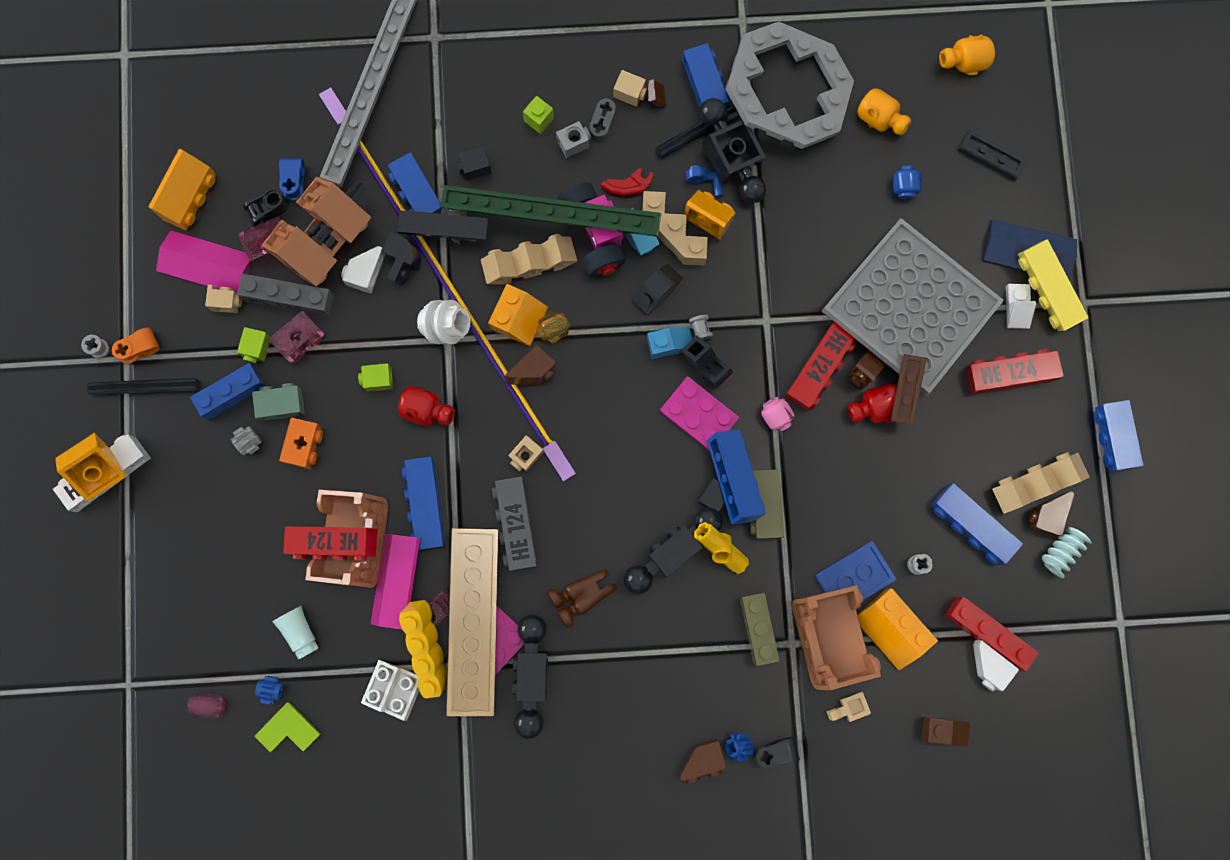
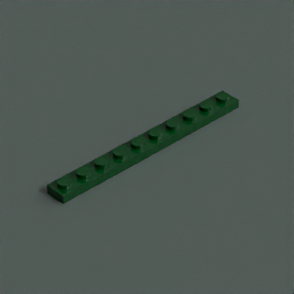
[440,185,661,237]

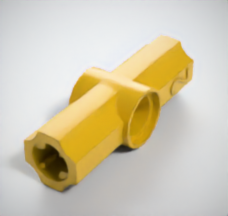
[694,522,749,574]

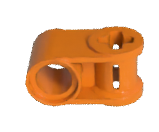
[112,328,160,364]

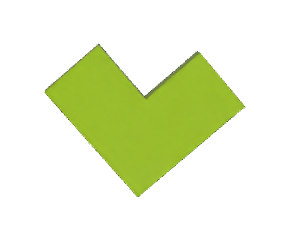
[255,702,321,752]

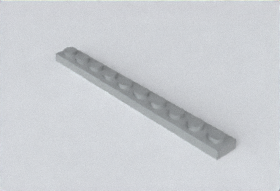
[319,0,417,187]

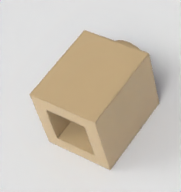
[613,70,648,107]

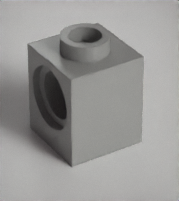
[556,121,591,158]

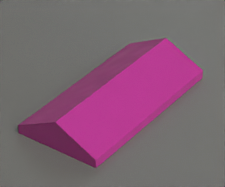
[156,231,254,293]
[371,534,420,629]

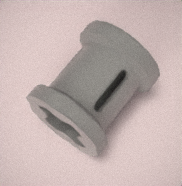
[689,315,713,340]
[81,335,110,359]
[907,554,933,575]

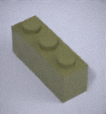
[750,469,784,540]
[740,593,779,666]

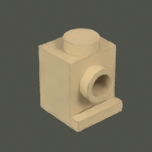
[205,285,242,313]
[508,435,544,472]

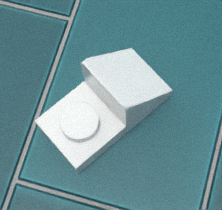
[1006,284,1036,329]

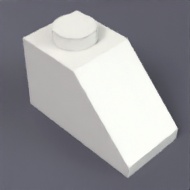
[341,246,386,293]
[973,640,1019,692]

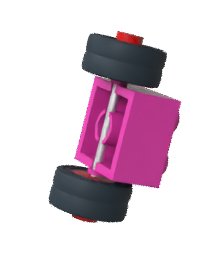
[557,182,625,277]

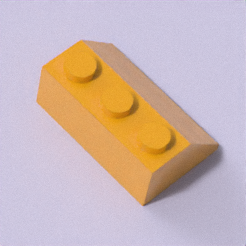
[148,149,216,231]
[857,588,938,671]

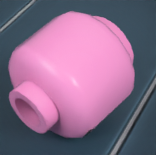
[761,397,795,431]

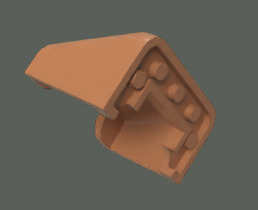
[305,490,388,588]
[792,585,881,690]

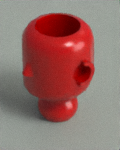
[848,383,897,423]
[398,386,455,427]

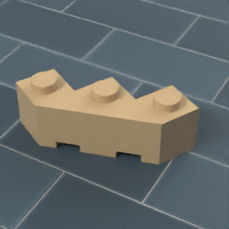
[642,191,708,266]
[481,234,577,284]
[992,452,1090,514]

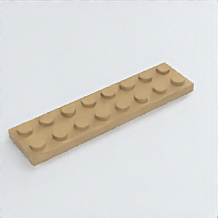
[446,528,498,716]

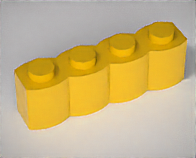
[399,600,448,699]

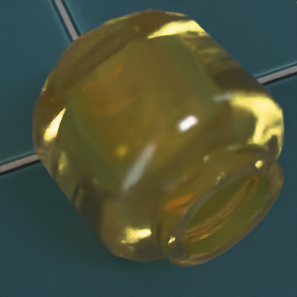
[536,311,571,343]

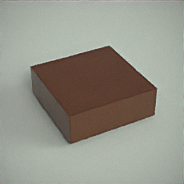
[647,79,666,108]

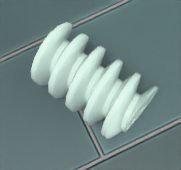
[1042,527,1092,578]

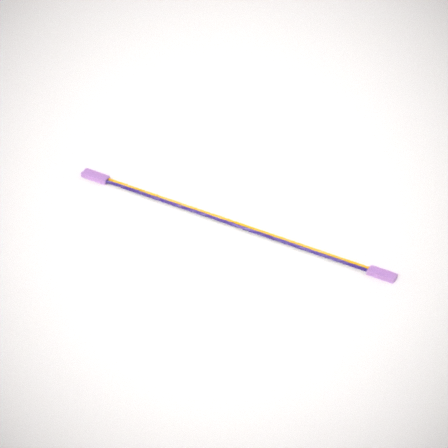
[319,87,576,482]

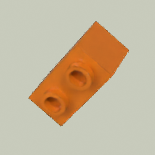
[279,418,323,470]

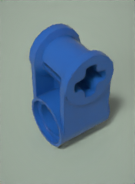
[279,158,305,202]

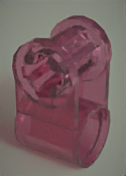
[429,587,450,627]

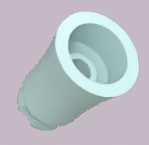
[272,606,319,659]

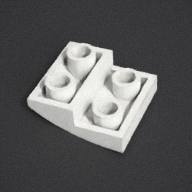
[361,660,419,721]

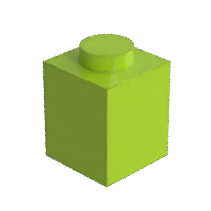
[523,96,554,134]
[237,327,271,364]
[358,363,393,392]

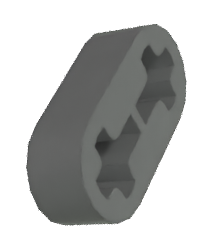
[589,98,616,140]

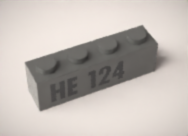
[237,273,334,317]
[492,476,537,571]

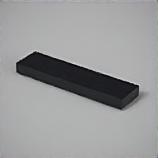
[398,210,489,242]

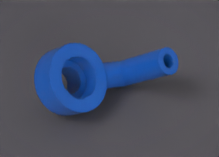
[685,165,723,198]

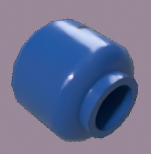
[893,166,922,199]

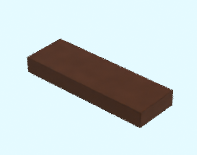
[890,354,927,425]

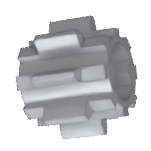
[231,426,262,455]

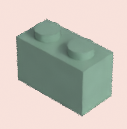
[252,383,305,421]

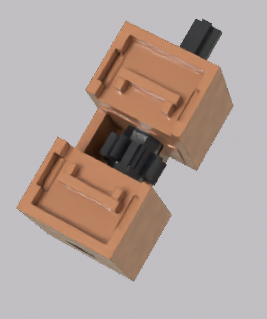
[261,177,371,287]

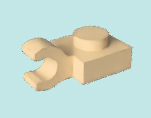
[826,691,871,722]

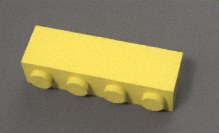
[1018,239,1089,331]

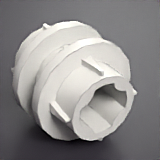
[417,300,470,344]

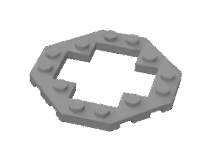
[725,22,854,149]

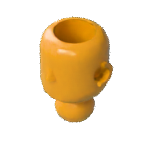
[939,34,995,75]
[857,88,912,135]

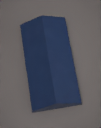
[983,219,1077,279]

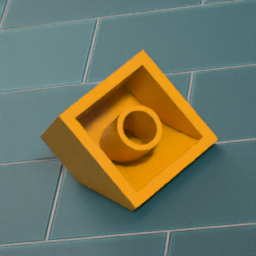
[684,190,736,240]
[488,284,548,347]
[55,433,126,502]

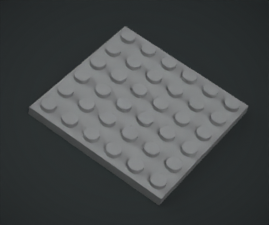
[822,218,1004,396]

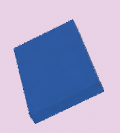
[814,541,897,600]

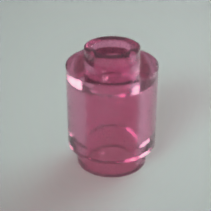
[188,693,225,719]

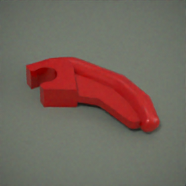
[601,168,654,197]

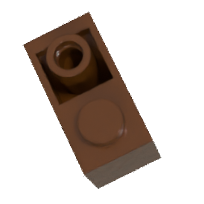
[848,350,885,388]
[679,739,726,784]

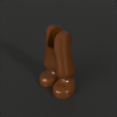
[547,569,617,629]

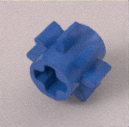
[255,676,283,705]
[725,733,754,762]

